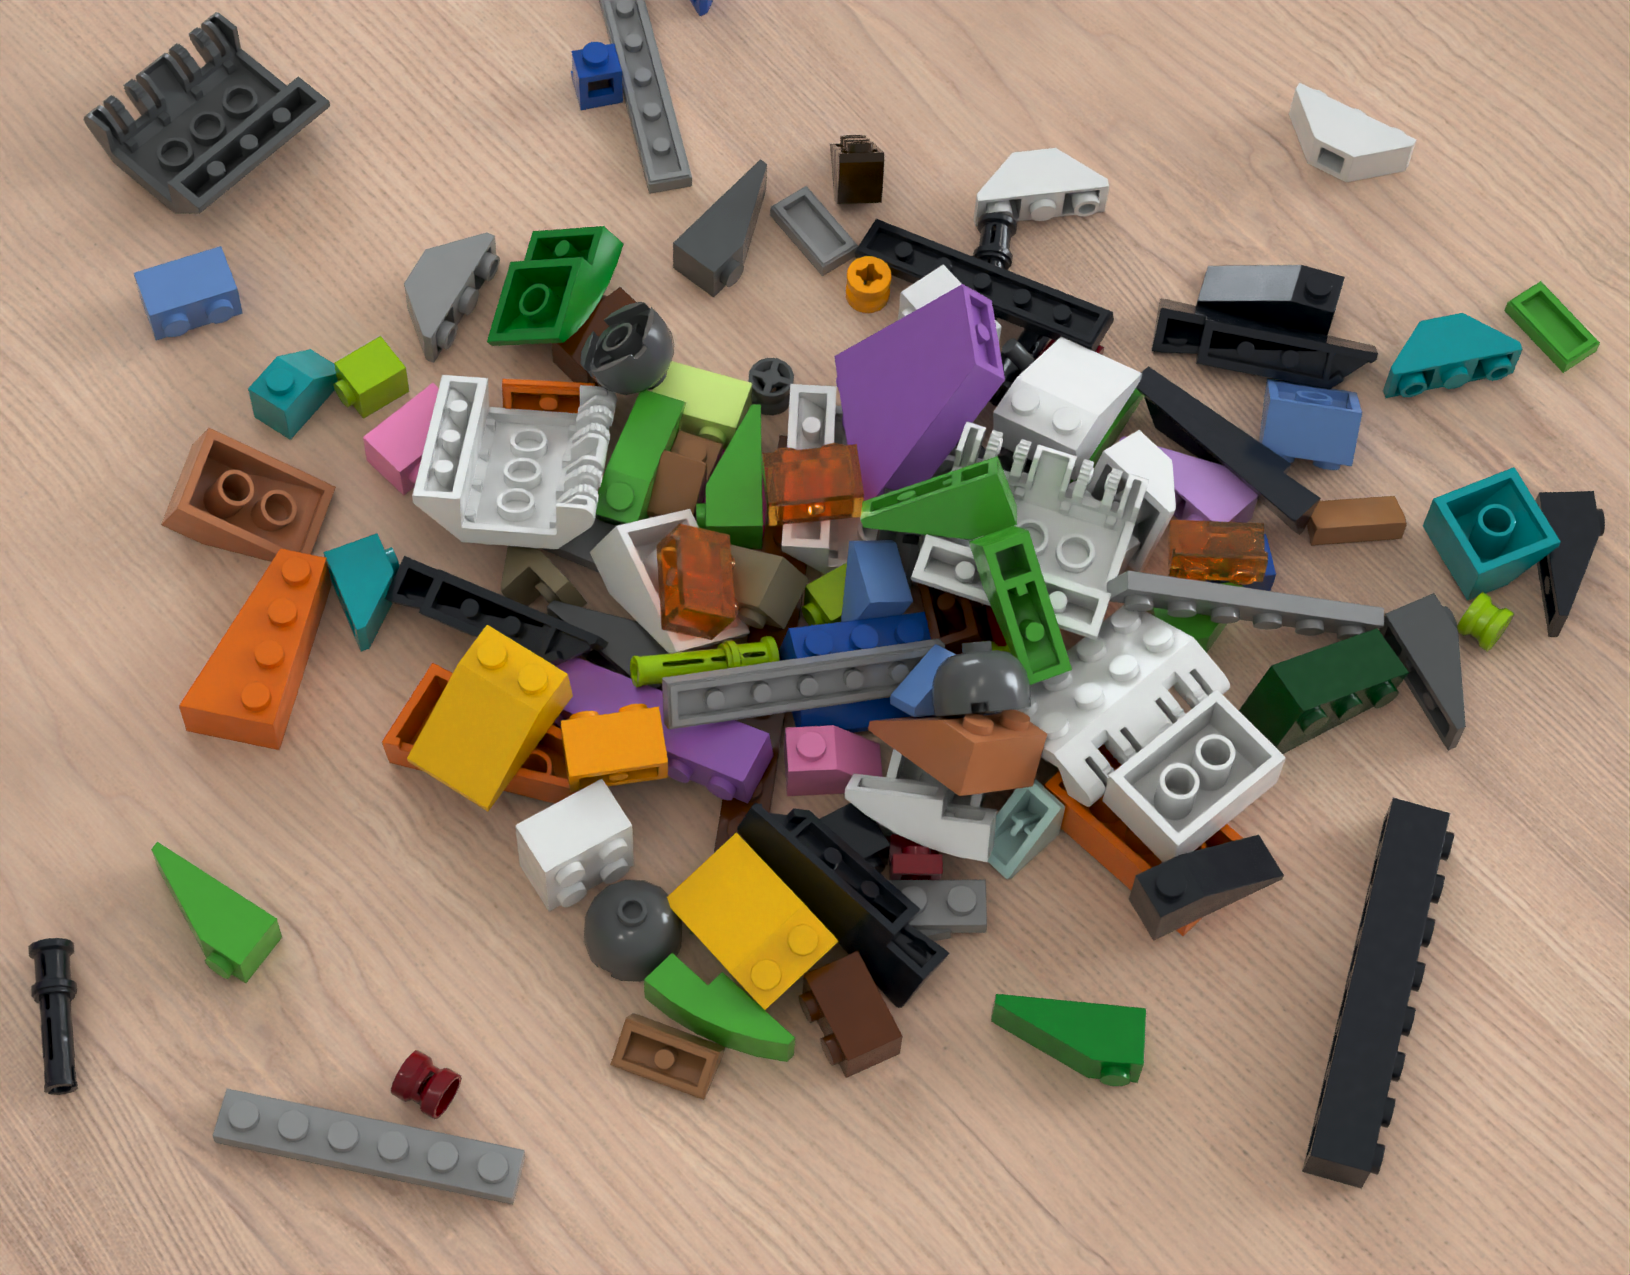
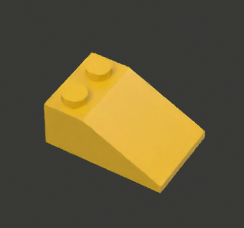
[407,625,573,811]
[667,832,839,1010]

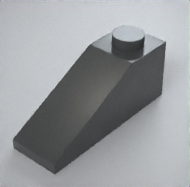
[673,159,767,297]
[1379,593,1466,751]
[547,600,669,691]

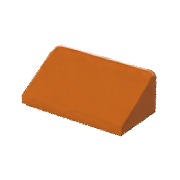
[502,379,595,413]

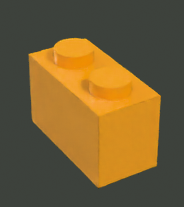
[561,704,668,792]

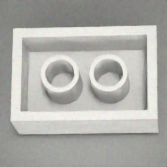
[1102,689,1286,862]

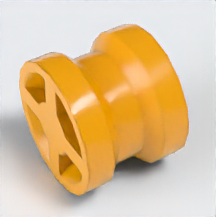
[846,256,891,313]

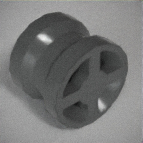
[748,358,794,415]

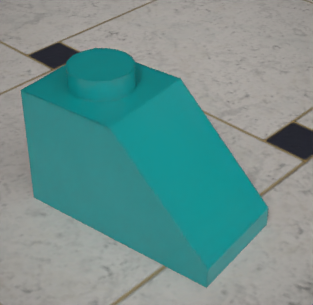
[248,349,337,440]
[324,533,400,652]

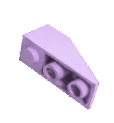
[1119,436,1259,546]

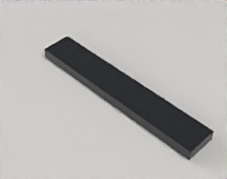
[854,219,1114,352]

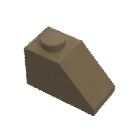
[711,541,809,629]

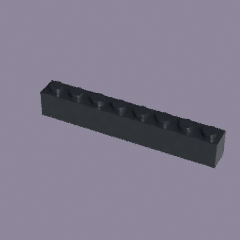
[1302,798,1454,1189]

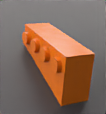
[179,548,332,750]
[382,663,578,803]

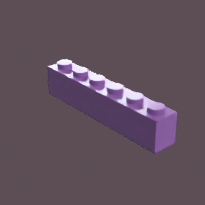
[553,657,773,803]

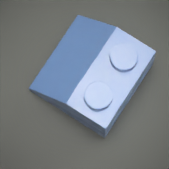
[1259,378,1362,470]

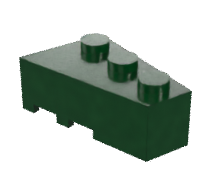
[1239,628,1409,754]

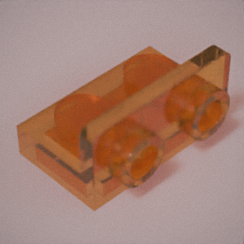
[1168,520,1268,585]

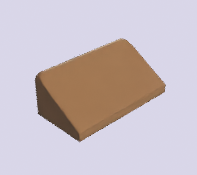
[1307,496,1407,546]
[610,1013,725,1100]

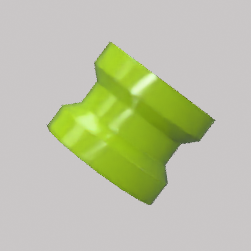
[1457,592,1514,652]

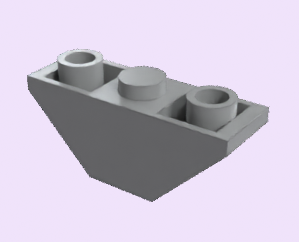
[404,232,500,363]

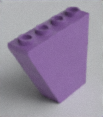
[834,284,1005,517]

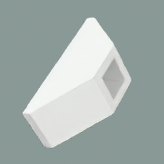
[1289,83,1417,183]
[974,148,1109,226]

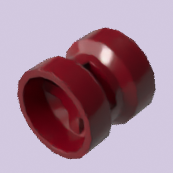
[391,1050,462,1119]

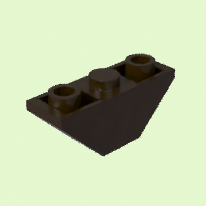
[830,135,884,204]

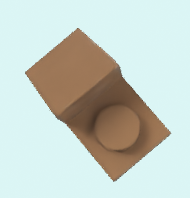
[647,430,723,518]

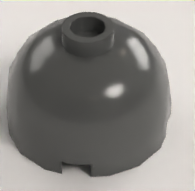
[580,302,674,395]
[932,641,1031,716]
[584,880,682,982]

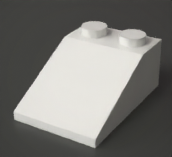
[993,337,1142,480]
[590,509,750,653]

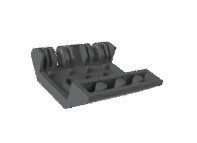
[84,12,330,214]

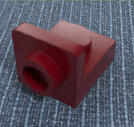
[889,834,943,880]

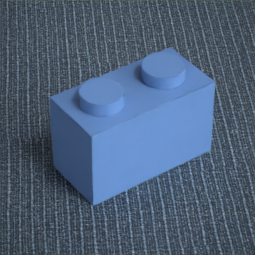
[134,246,243,340]

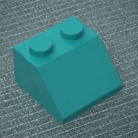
[1423,467,1561,601]

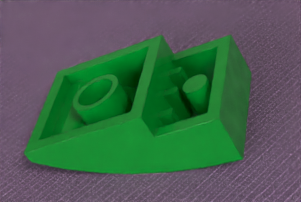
[487,226,624,346]

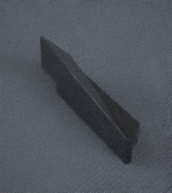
[1152,298,1378,390]
[1135,366,1321,535]
[385,556,609,666]
[737,803,950,1008]

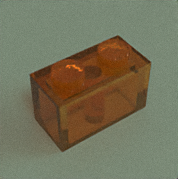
[762,443,864,526]
[656,523,738,640]

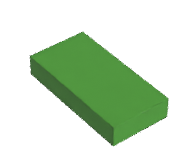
[1504,281,1600,373]

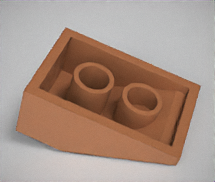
[161,428,336,562]
[868,710,1047,796]

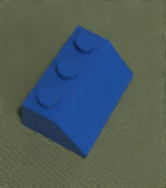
[778,612,931,733]

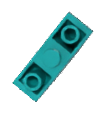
[1383,313,1523,398]

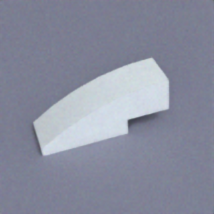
[845,773,997,862]

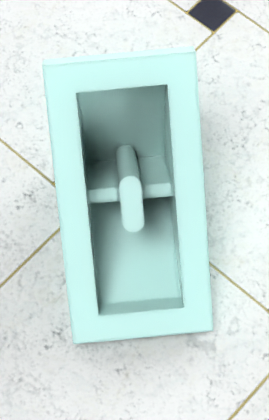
[988,779,1066,880]

